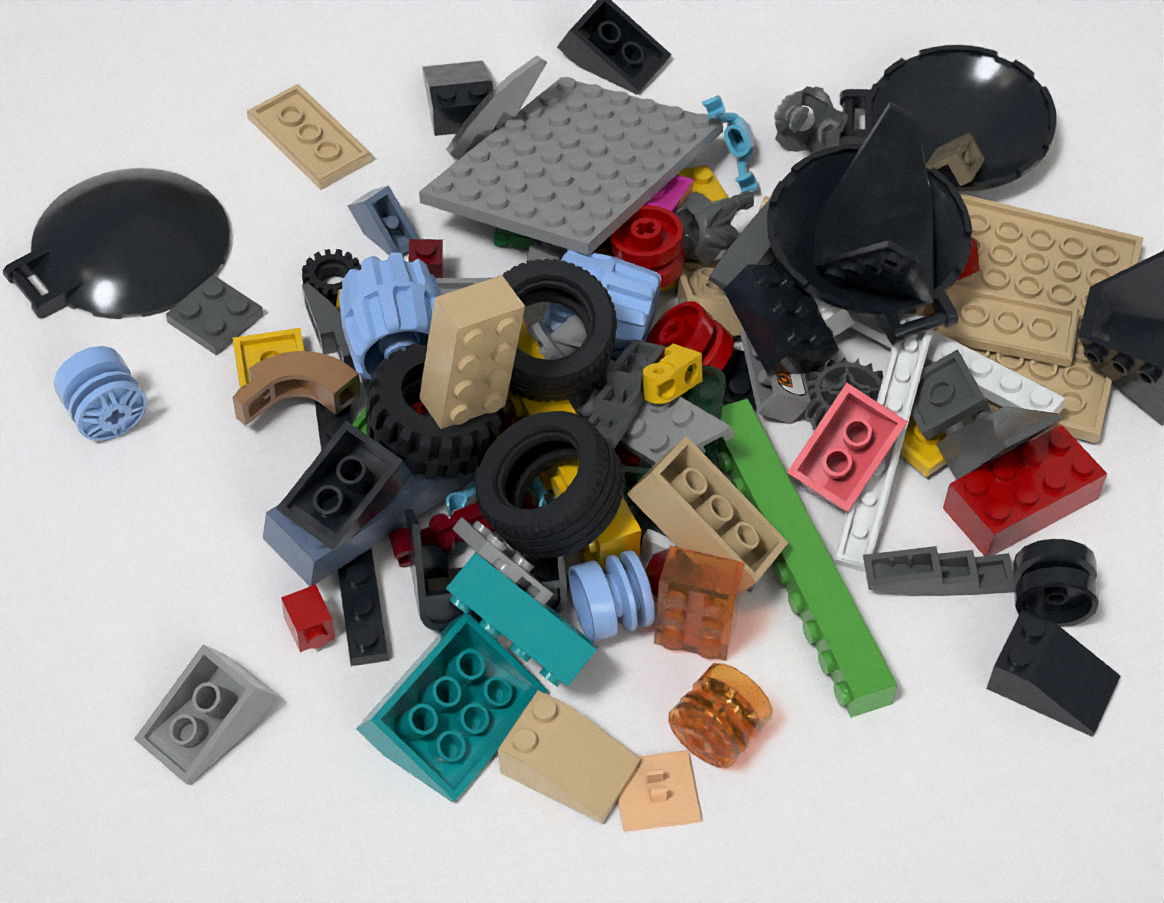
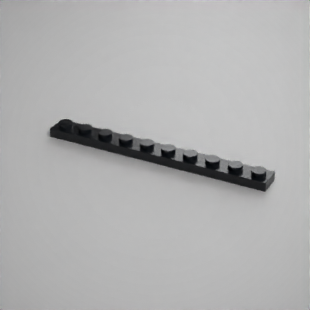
[314,400,388,666]

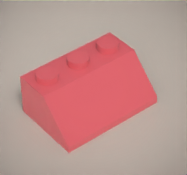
[787,383,908,512]

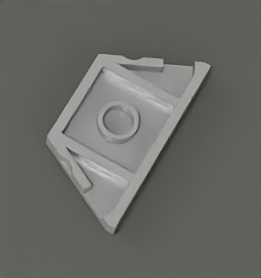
[618,396,735,465]
[453,517,553,605]

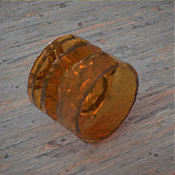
[668,663,773,768]

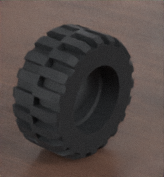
[365,342,508,480]

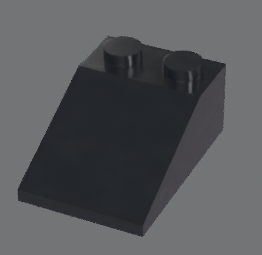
[557,0,672,95]
[422,60,496,136]
[276,420,413,552]
[986,609,1121,737]

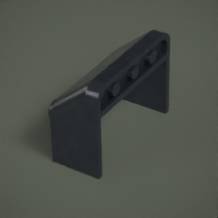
[405,493,568,631]

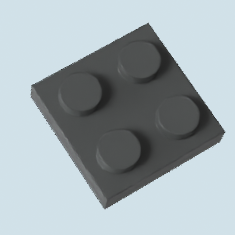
[166,275,263,355]
[911,349,989,440]

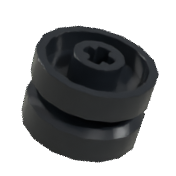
[1013,538,1099,627]

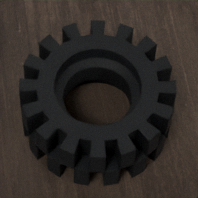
[302,249,362,306]

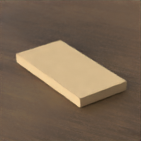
[247,84,372,190]
[936,284,1080,367]

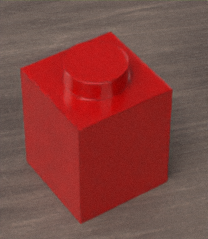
[281,584,335,652]

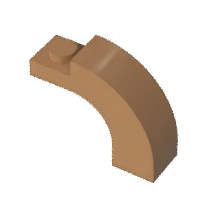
[232,351,361,426]

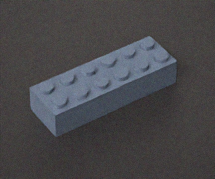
[263,412,478,587]

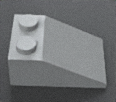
[134,644,277,785]

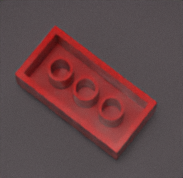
[943,425,1107,556]

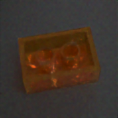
[654,545,745,661]

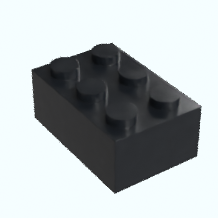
[723,264,840,374]

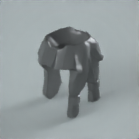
[774,86,849,153]
[675,191,754,266]

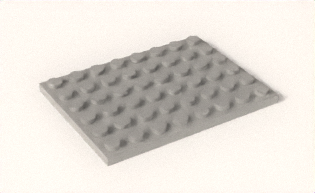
[419,77,723,256]

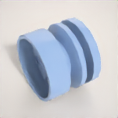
[53,346,147,441]
[568,550,655,642]

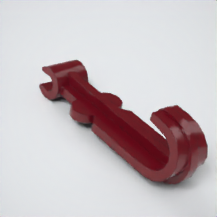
[388,492,538,567]

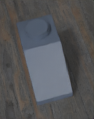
[348,185,419,255]

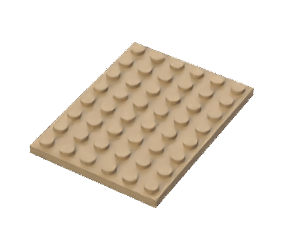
[915,193,1144,443]

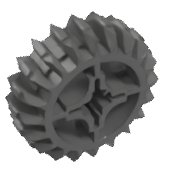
[804,357,884,430]

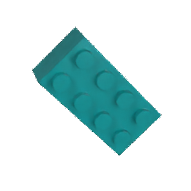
[446,552,599,687]

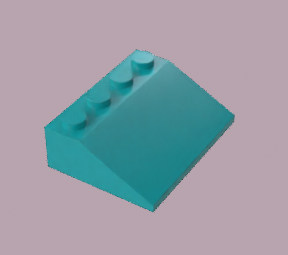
[356,613,548,803]

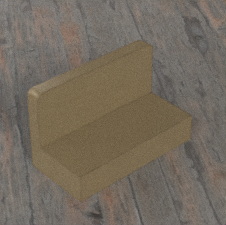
[926,132,985,186]

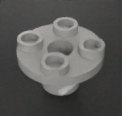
[528,315,587,360]

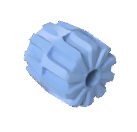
[544,250,661,361]
[339,253,441,380]

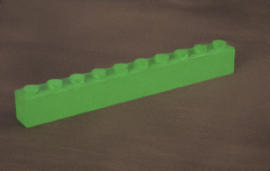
[708,399,897,717]

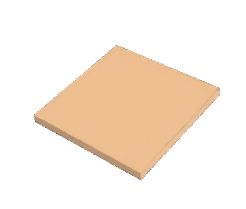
[618,750,702,832]

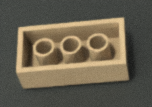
[419,275,525,429]
[627,436,789,602]

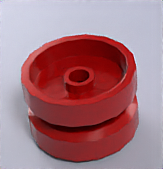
[609,205,685,288]
[646,301,734,391]

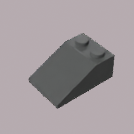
[936,406,1062,480]

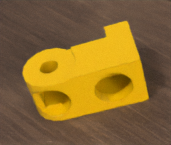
[643,343,703,404]

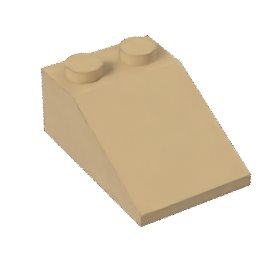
[676,260,744,339]
[498,690,641,823]

